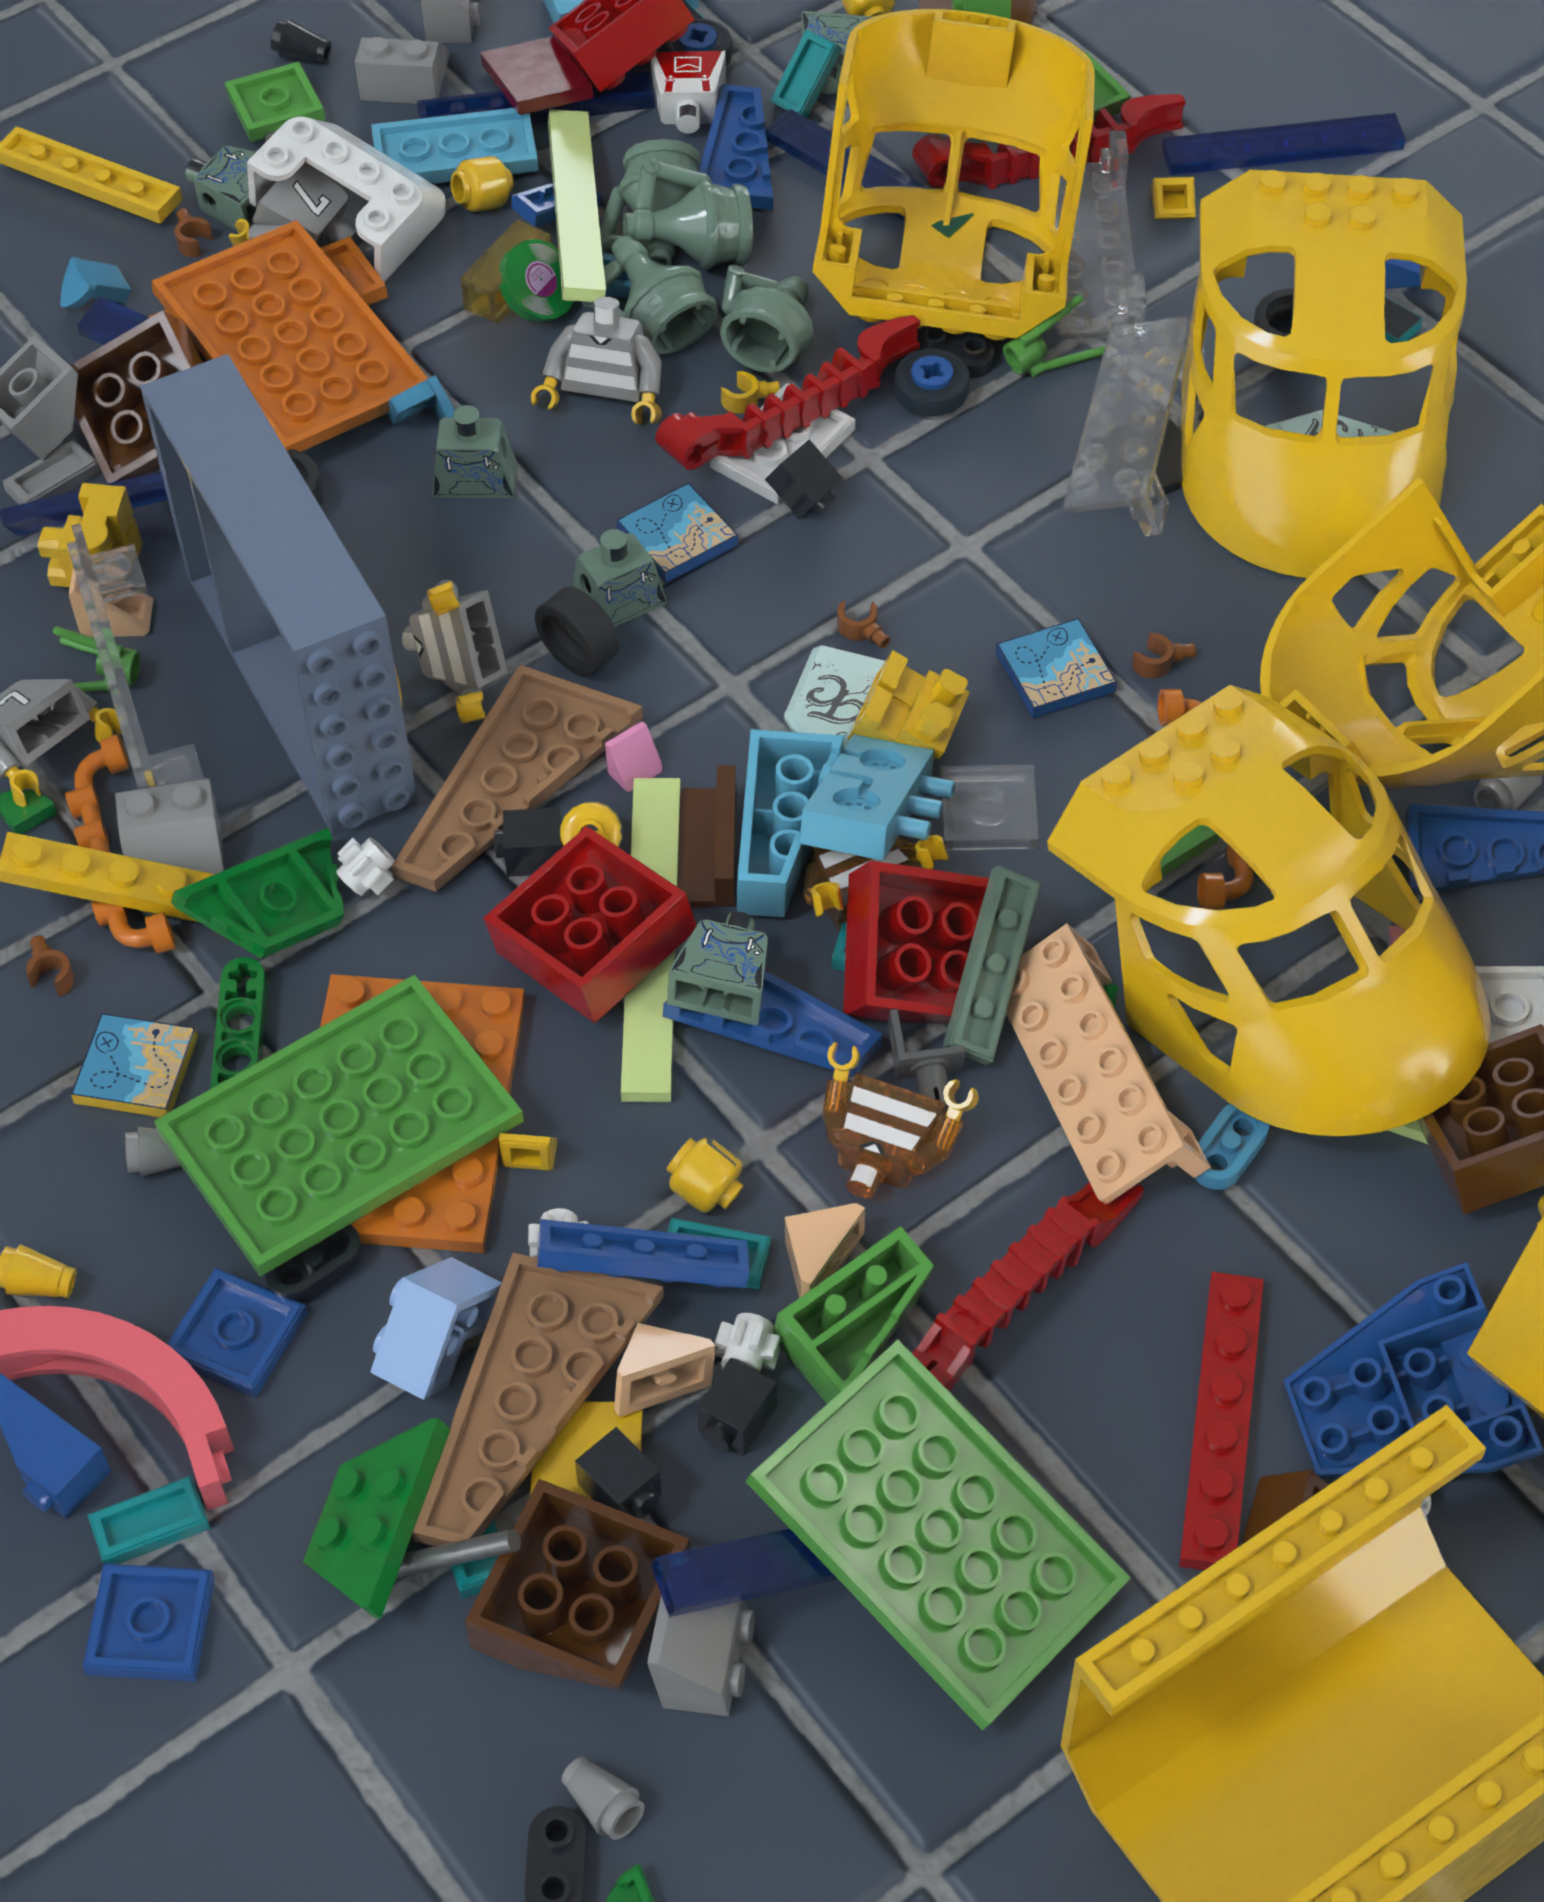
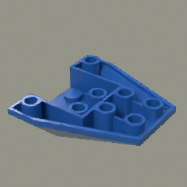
[1283,1262,1544,1479]

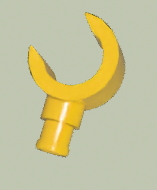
[720,371,780,414]

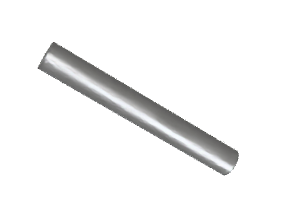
[396,1529,521,1578]

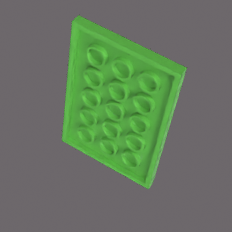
[154,974,524,1277]
[745,1340,1131,1731]

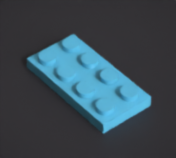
[371,108,539,183]

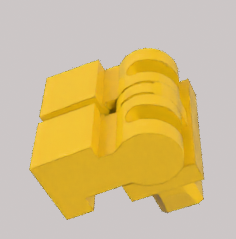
[37,483,143,588]
[847,650,970,760]

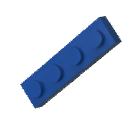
[537,1219,750,1288]

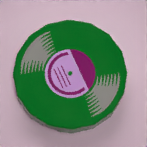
[499,239,574,323]

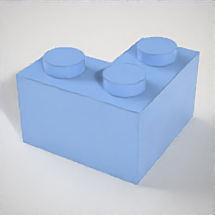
[370,1257,502,1400]

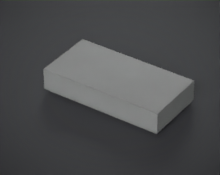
[2,439,101,515]

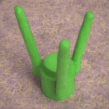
[1003,294,1109,378]
[53,626,141,693]

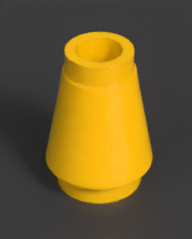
[0,1244,77,1299]

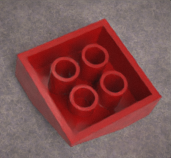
[548,0,695,92]
[483,826,697,1024]
[843,860,989,1023]

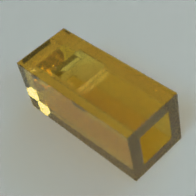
[460,220,552,324]

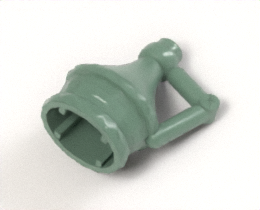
[600,139,702,265]
[623,157,753,270]
[581,235,718,354]
[720,265,814,373]

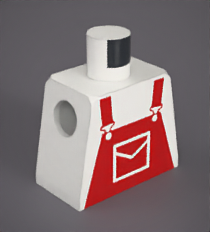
[651,51,726,134]

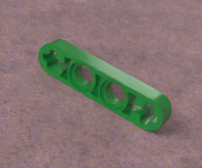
[210,957,268,1089]

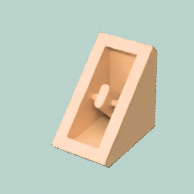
[69,557,154,637]
[785,1203,865,1298]
[614,1323,715,1417]

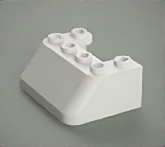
[247,117,446,282]

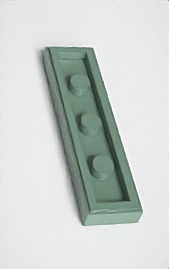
[942,865,1041,1066]

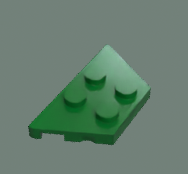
[171,828,344,959]
[303,1418,451,1618]

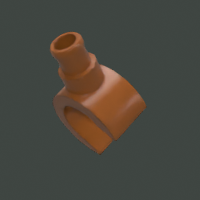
[174,208,213,257]
[837,600,891,648]
[1132,633,1196,679]
[26,935,74,997]

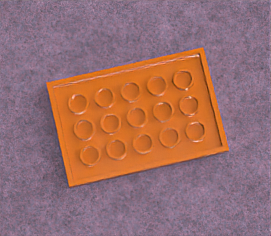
[152,220,428,452]
[320,974,525,1253]

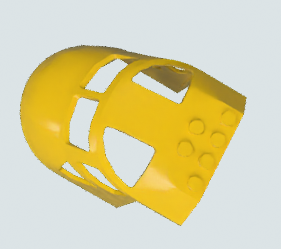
[812,9,1095,340]
[1181,170,1467,578]
[1260,477,1544,788]
[1047,685,1491,1136]

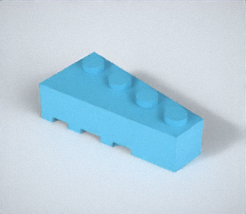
[737,729,844,917]

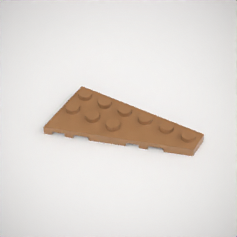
[392,664,644,892]
[413,1253,664,1546]

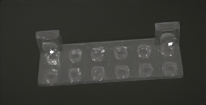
[1055,131,1147,339]
[1063,316,1205,536]
[67,523,204,789]

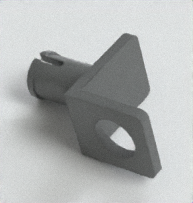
[887,1009,966,1118]

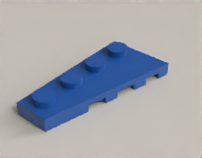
[699,84,773,210]
[1406,804,1544,895]
[662,971,883,1077]

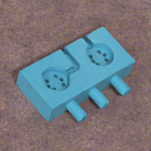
[800,734,956,861]

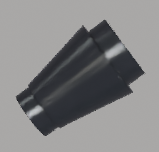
[271,19,331,64]

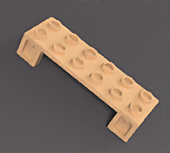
[1006,923,1211,1204]

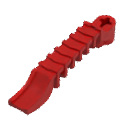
[912,94,1186,190]
[655,315,920,470]
[912,1182,1144,1392]

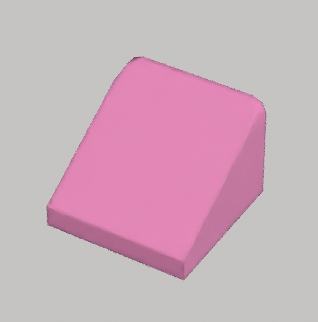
[605,721,663,792]

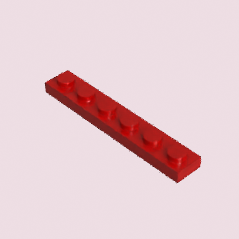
[1179,1271,1264,1571]

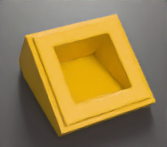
[1151,177,1196,219]
[499,1133,557,1171]

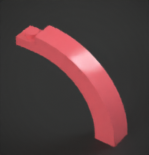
[0,1306,235,1511]

